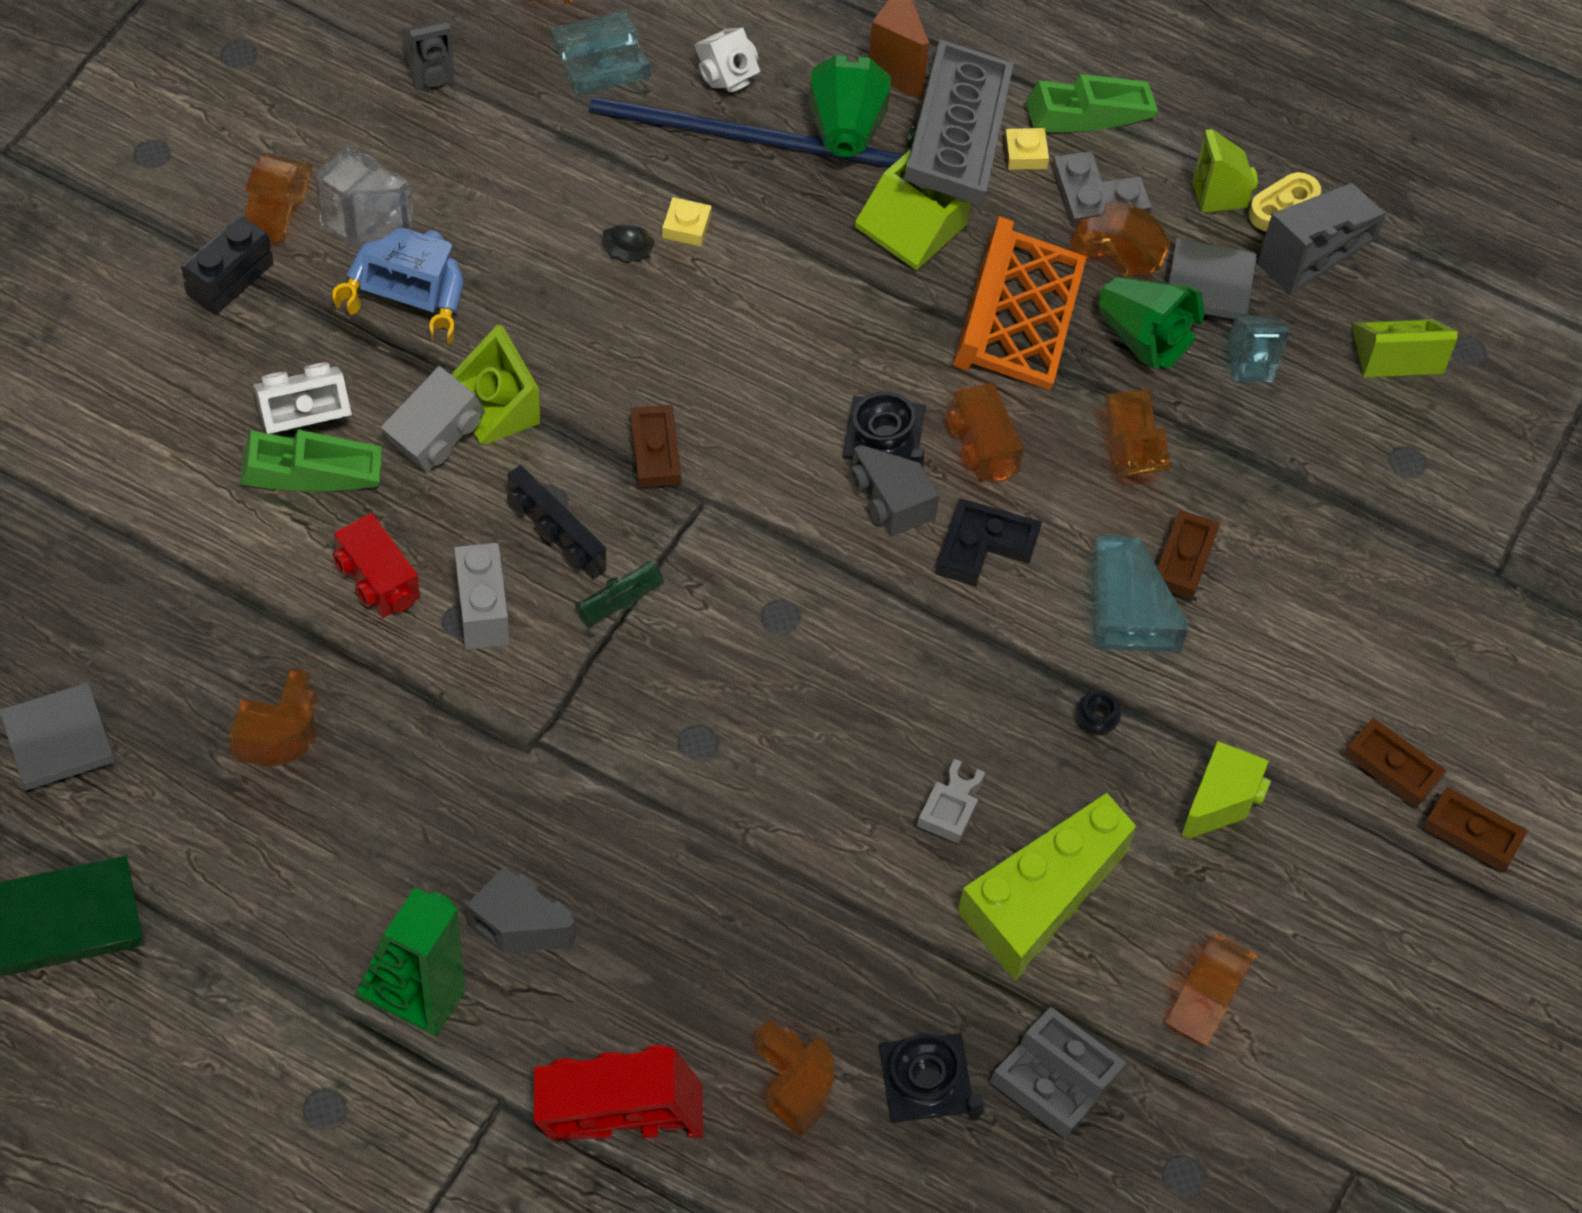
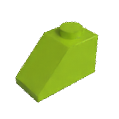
[1192,129,1258,213]
[1182,741,1271,838]

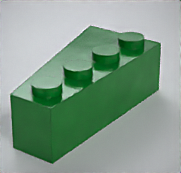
[355,887,466,1037]

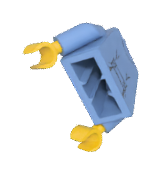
[332,228,464,344]

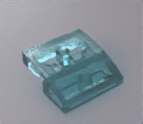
[551,11,651,94]

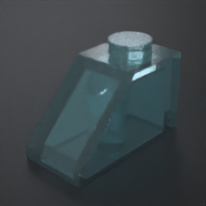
[1228,315,1289,382]

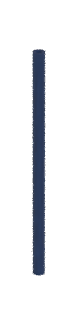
[590,96,904,168]

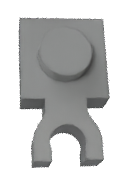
[917,759,986,844]

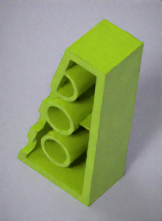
[958,793,1136,981]

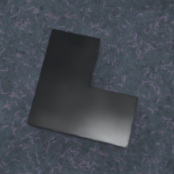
[935,498,1042,587]

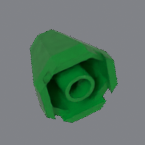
[809,55,891,157]
[1098,277,1205,369]

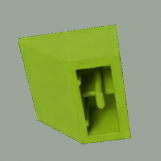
[855,150,971,271]

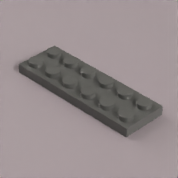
[903,39,1014,205]

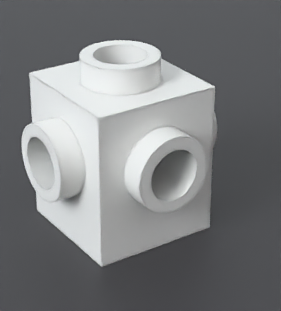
[694,27,761,92]

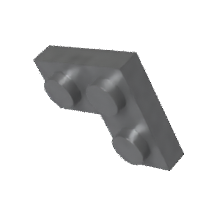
[1052,151,1152,228]

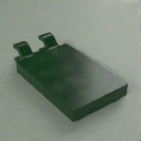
[0,855,144,976]

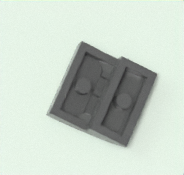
[1168,238,1256,321]
[0,682,115,791]
[989,1007,1127,1140]

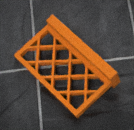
[952,216,1087,390]

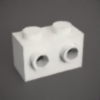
[253,362,352,434]

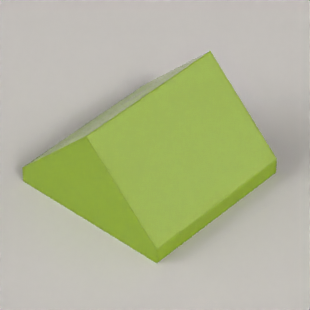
[1353,319,1458,377]
[451,325,540,445]

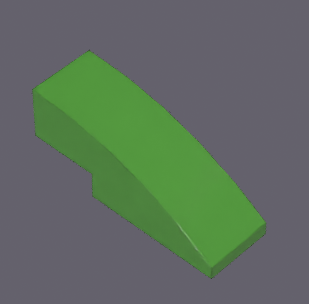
[1025,74,1158,133]
[240,430,382,492]

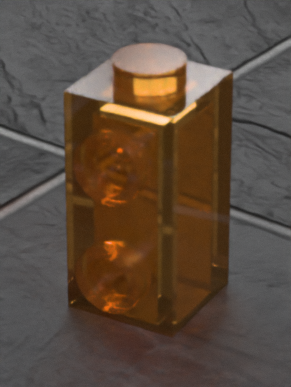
[947,382,1024,483]

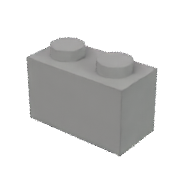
[381,366,485,473]
[454,543,509,650]

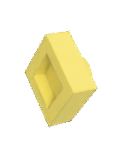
[1004,128,1049,170]
[662,197,712,247]

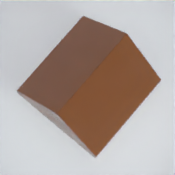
[869,0,929,97]

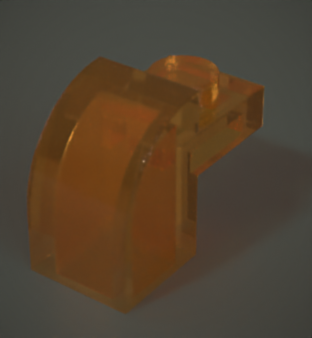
[244,153,313,243]
[1068,202,1171,276]
[1105,388,1171,478]
[229,668,317,766]
[1166,933,1258,1046]
[755,1019,835,1138]

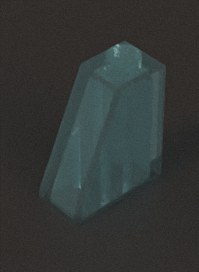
[1091,535,1188,653]

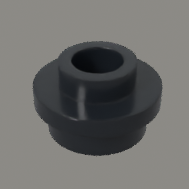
[1076,690,1121,734]

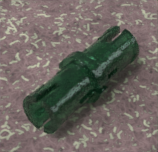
[575,561,664,627]

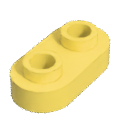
[1249,172,1321,232]

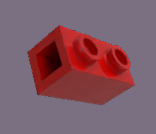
[332,513,420,619]

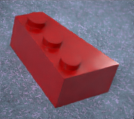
[534,1045,703,1139]

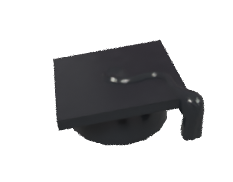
[843,392,926,468]
[879,1033,984,1123]

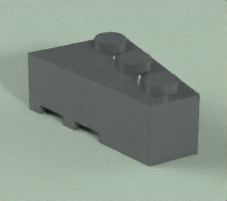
[1257,183,1386,295]

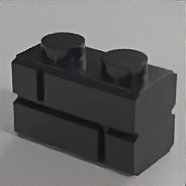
[181,216,274,314]

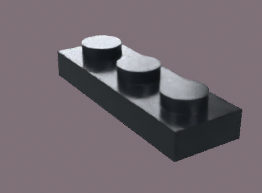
[507,465,606,580]

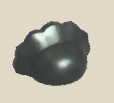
[603,224,655,262]

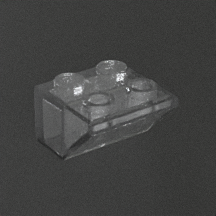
[315,145,415,247]

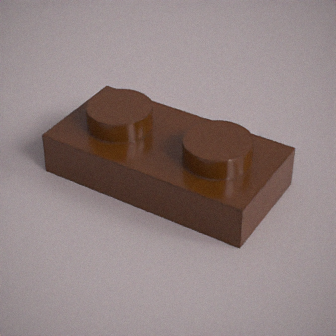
[630,405,681,488]
[1152,509,1220,600]
[1344,717,1446,808]
[1423,787,1528,873]

